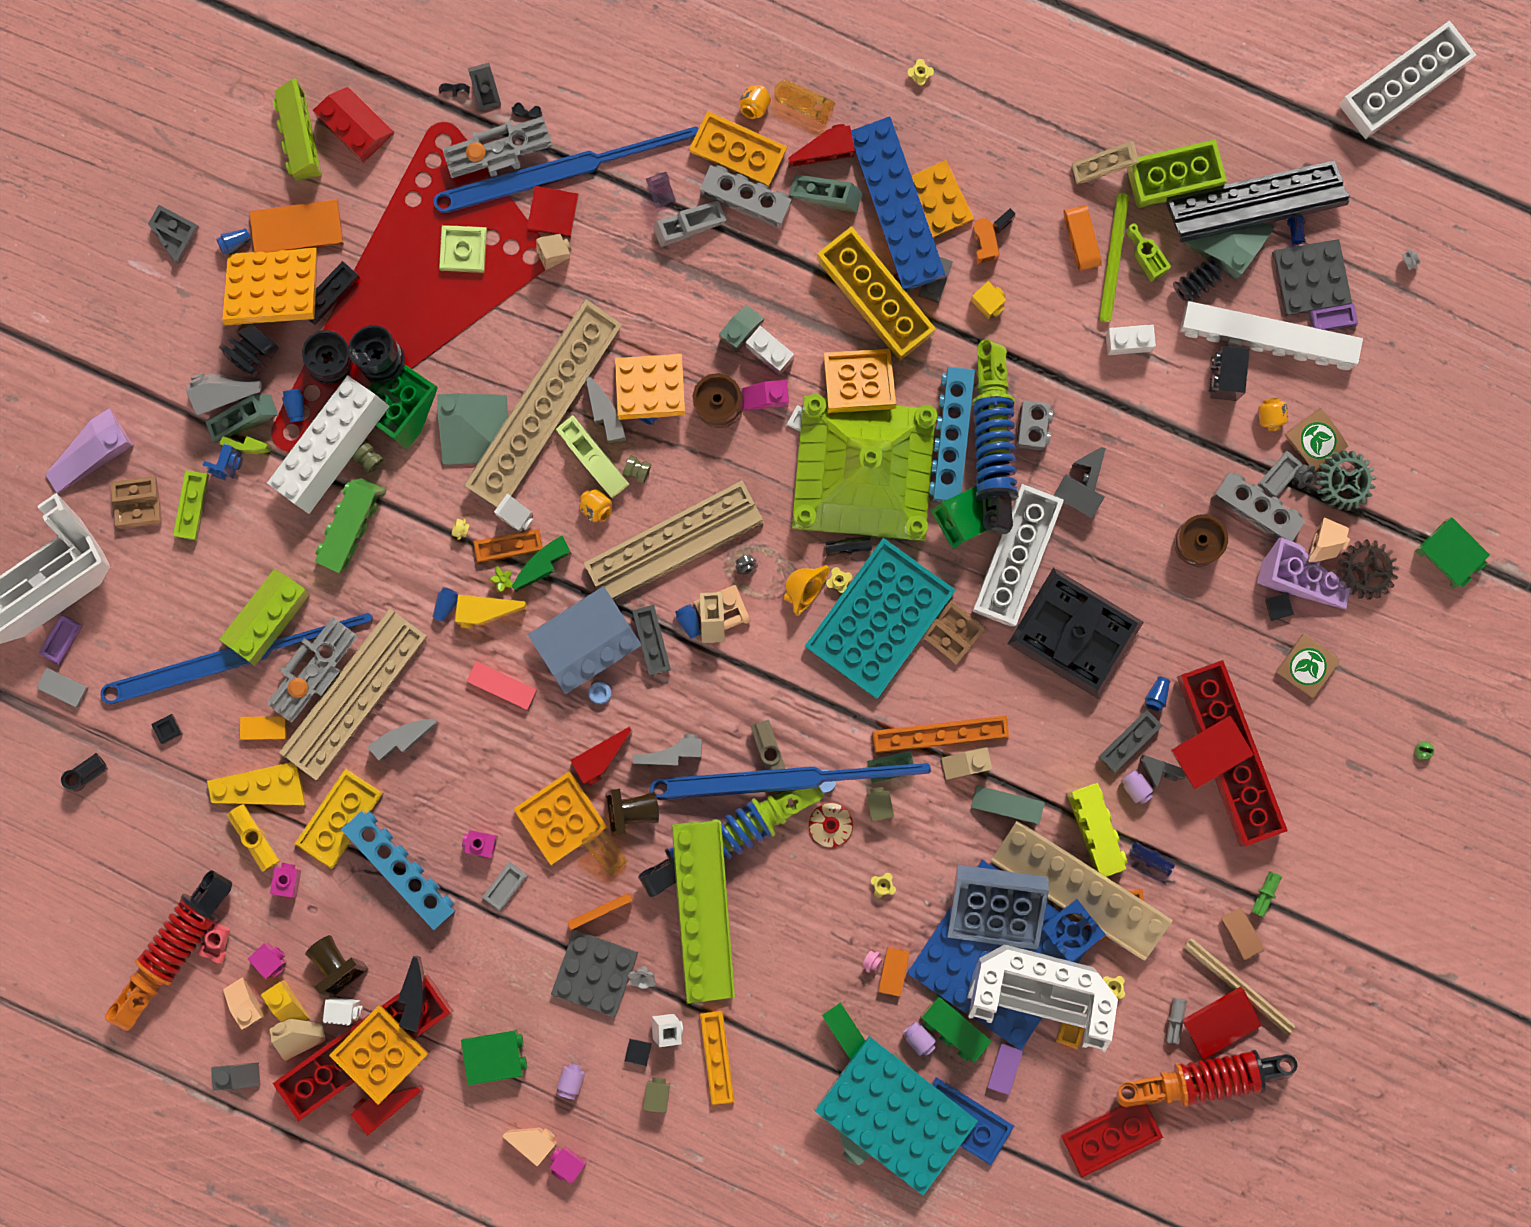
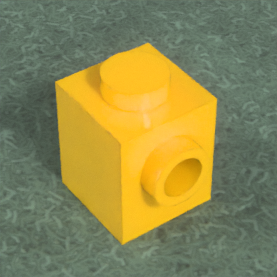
[970,281,1006,319]

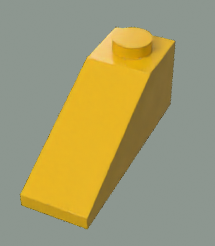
[455,595,527,629]

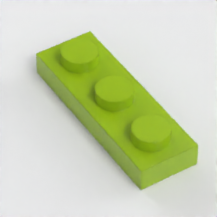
[173,470,209,540]

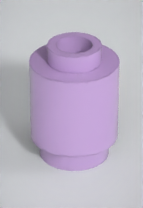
[1121,770,1154,804]
[903,1021,936,1056]
[557,1063,585,1099]

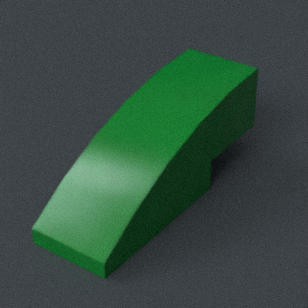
[512,535,572,592]
[822,1002,865,1060]

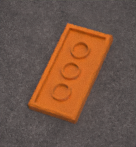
[249,199,344,253]

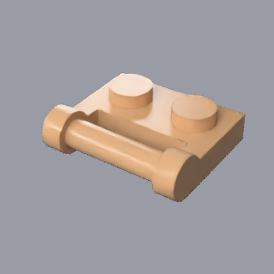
[694,585,751,630]

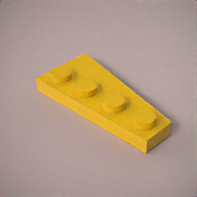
[207,762,306,805]

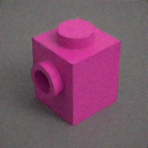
[462,830,498,858]
[270,863,301,897]
[248,942,287,979]
[549,1146,587,1184]

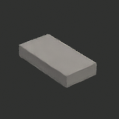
[1257,451,1304,497]
[36,668,88,708]
[482,862,528,912]

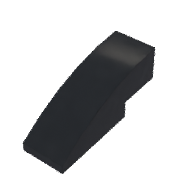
[398,956,426,1032]

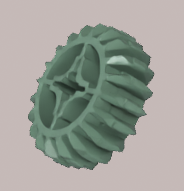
[1315,450,1376,511]

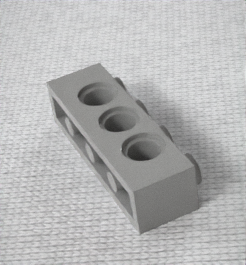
[700,165,792,229]
[1211,472,1306,542]

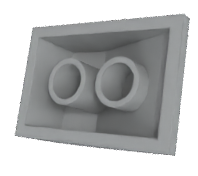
[186,373,262,415]

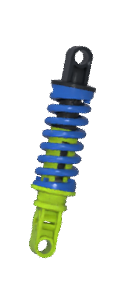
[972,339,1019,534]
[638,786,824,897]

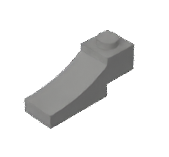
[633,734,702,766]

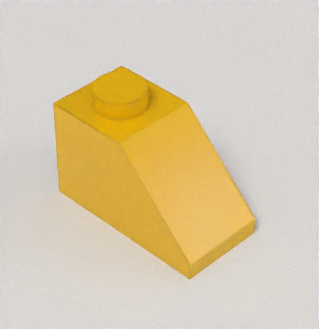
[261,980,310,1022]

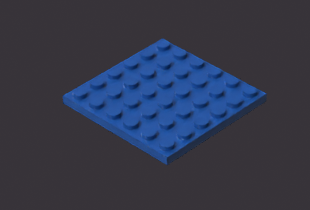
[907,859,1091,1050]

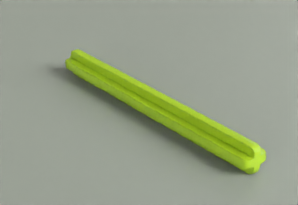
[1099,193,1129,322]

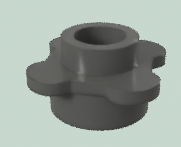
[1294,465,1317,488]
[735,555,758,575]

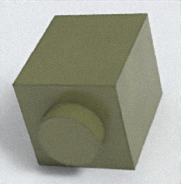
[866,787,894,822]
[643,1077,670,1113]

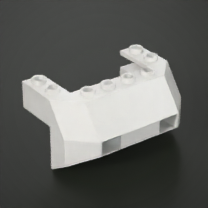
[0,493,110,644]
[967,945,1118,1053]

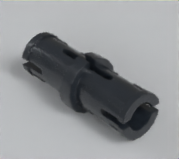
[826,536,872,556]

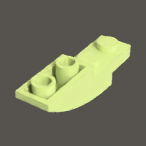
[556,415,630,499]

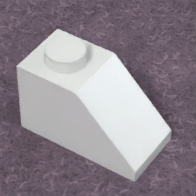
[494,494,534,532]

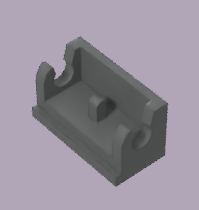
[1053,474,1105,518]

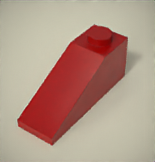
[788,124,855,168]
[570,726,633,786]
[350,1085,424,1136]

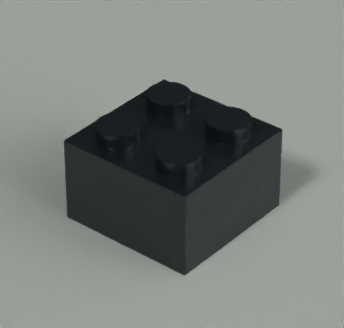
[1207,346,1250,401]

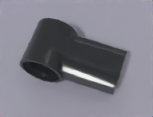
[61,753,108,792]

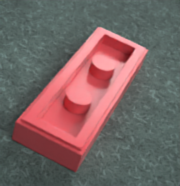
[467,661,537,710]

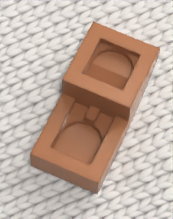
[1221,907,1264,961]

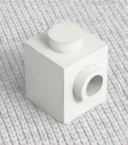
[652,1014,683,1047]

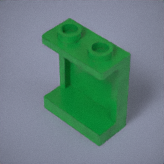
[931,486,991,549]
[1415,517,1490,588]
[461,1029,527,1086]

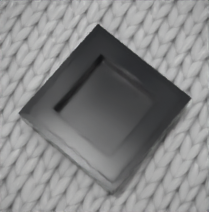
[993,208,1016,233]
[1265,593,1294,621]
[151,714,183,744]
[625,1038,652,1066]

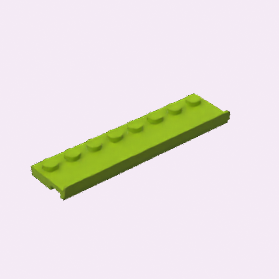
[671,819,735,1004]

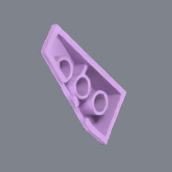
[45,408,134,494]
[1257,537,1351,609]

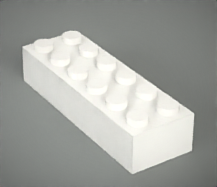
[1339,20,1476,139]
[267,375,389,514]
[972,484,1064,628]

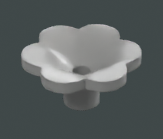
[628,966,656,989]

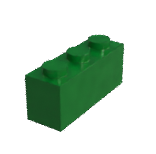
[920,995,992,1063]

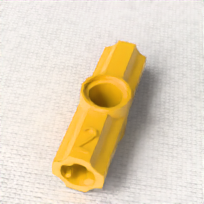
[227,804,280,872]

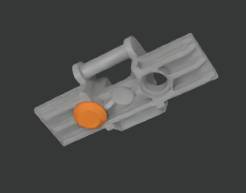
[442,116,553,178]
[266,617,358,723]

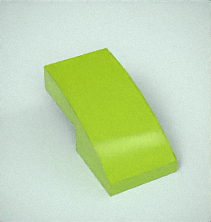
[219,436,272,454]

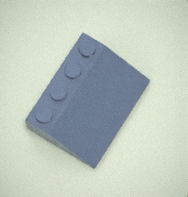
[528,586,642,694]
[947,865,1049,950]

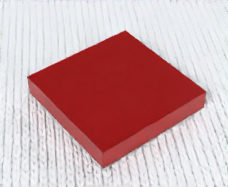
[527,186,579,238]

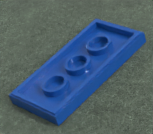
[932,1077,1014,1165]

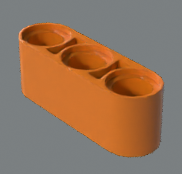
[1064,205,1102,271]

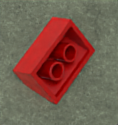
[312,87,394,163]

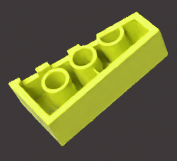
[1066,783,1128,877]

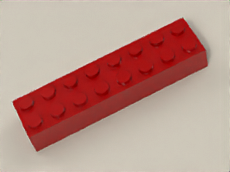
[1176,660,1288,847]
[272,974,453,1121]

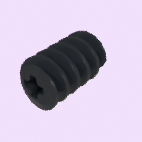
[1173,257,1223,302]

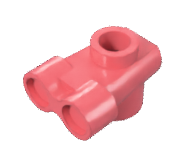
[198,923,230,963]

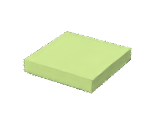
[439,225,487,273]

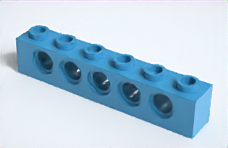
[929,367,975,503]
[341,810,455,930]

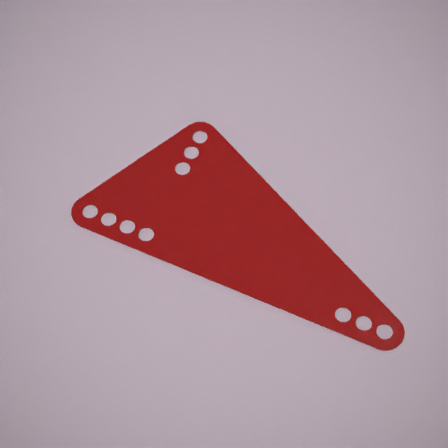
[271,122,545,452]

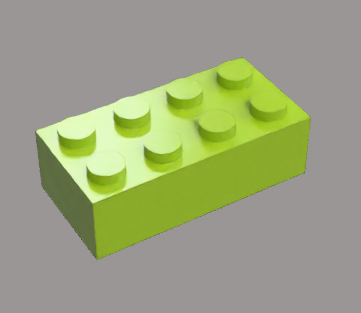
[1126,139,1227,208]

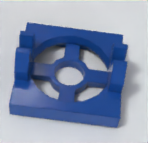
[1042,898,1106,962]

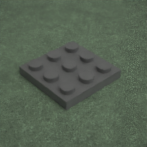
[1273,239,1352,316]
[551,929,638,1017]

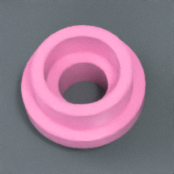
[862,951,882,973]

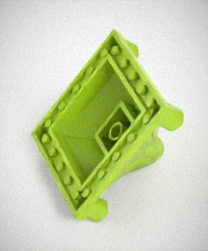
[792,394,938,542]

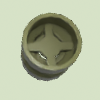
[352,443,384,474]
[622,455,652,484]

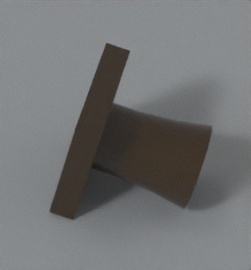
[606,789,659,837]
[305,935,369,998]

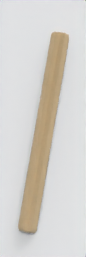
[1184,939,1295,1034]

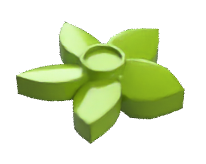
[489,566,513,593]

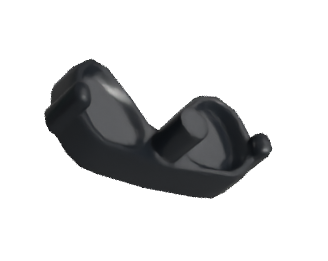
[439,83,470,97]
[511,102,543,119]

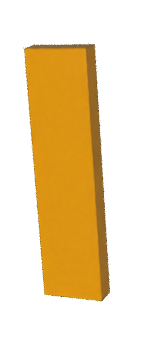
[700,1010,735,1106]

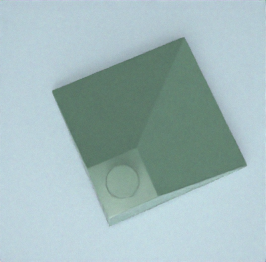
[1183,223,1275,281]
[437,393,508,465]

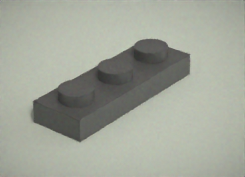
[632,605,671,676]
[1098,710,1163,773]

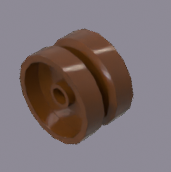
[692,373,744,428]
[1174,514,1228,567]

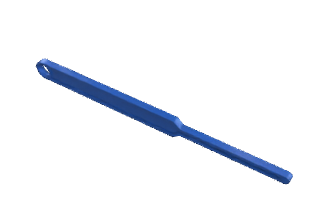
[434,127,699,213]
[100,613,373,704]
[650,763,931,800]

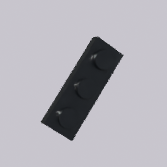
[308,261,360,325]

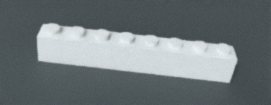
[1179,301,1363,370]

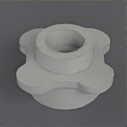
[1402,248,1421,270]

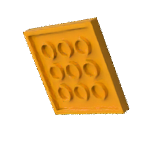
[222,248,318,325]

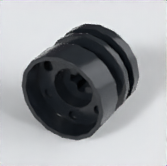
[219,323,279,377]
[348,325,406,384]
[302,330,353,385]

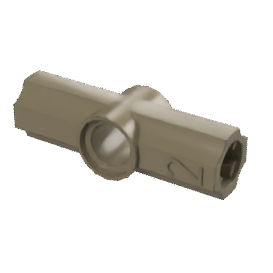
[750,719,786,770]

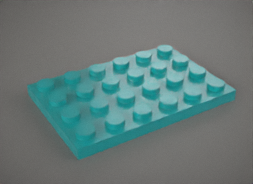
[804,538,956,699]
[814,1036,978,1196]

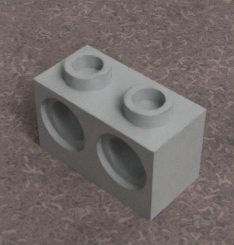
[1016,400,1053,451]

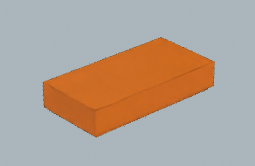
[878,947,910,997]

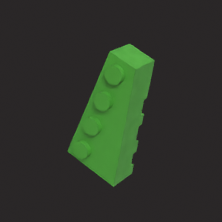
[315,478,387,573]

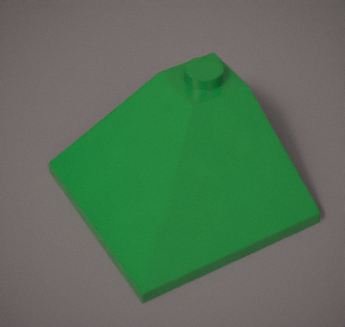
[368,365,438,450]

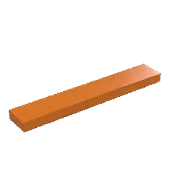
[872,715,1009,754]

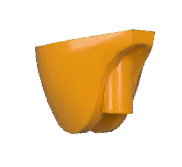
[784,565,831,616]

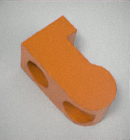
[972,218,1000,264]

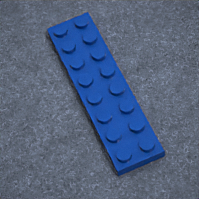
[851,116,946,291]

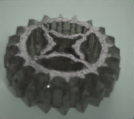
[1337,539,1399,600]

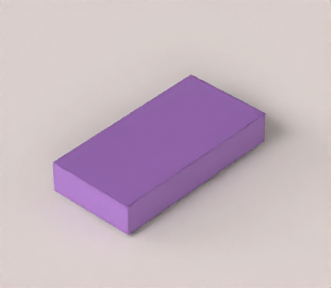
[1309,303,1358,331]
[39,614,82,665]
[987,1043,1023,1095]

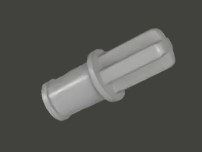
[1166,998,1187,1044]

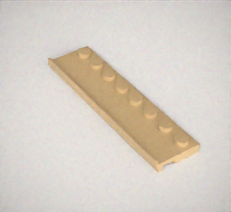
[584,481,764,601]
[279,609,428,781]
[991,820,1172,961]

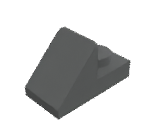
[468,63,501,111]
[918,257,953,303]
[1072,447,1106,491]
[1140,755,1186,789]
[211,1062,260,1091]

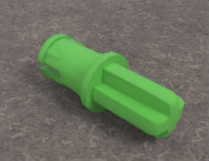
[1252,871,1282,917]

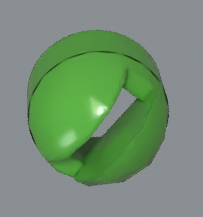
[1414,742,1434,760]

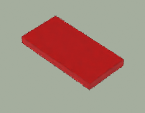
[1061,1104,1164,1178]

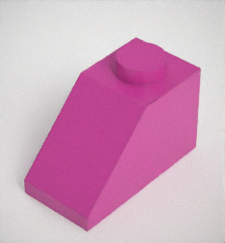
[742,380,789,411]

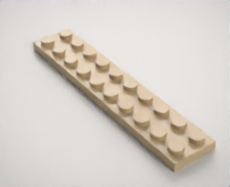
[463,299,622,507]

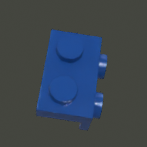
[203,444,243,480]

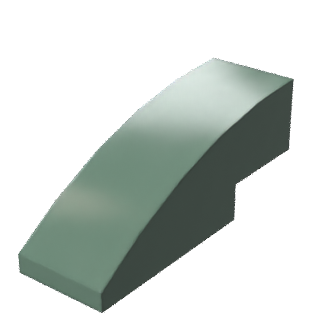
[971,786,1045,825]

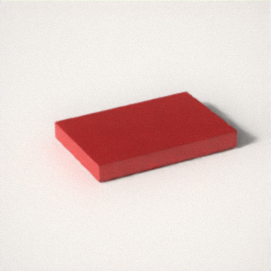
[1171,715,1254,789]
[1182,987,1262,1059]

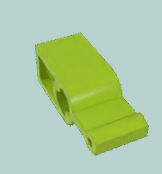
[1126,223,1171,282]

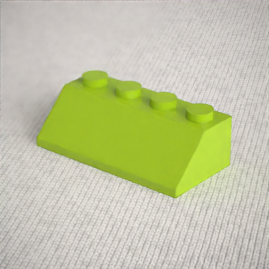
[273,78,322,181]
[219,569,310,666]

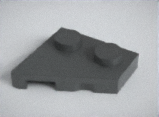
[148,205,199,264]

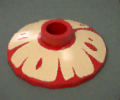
[808,803,853,848]

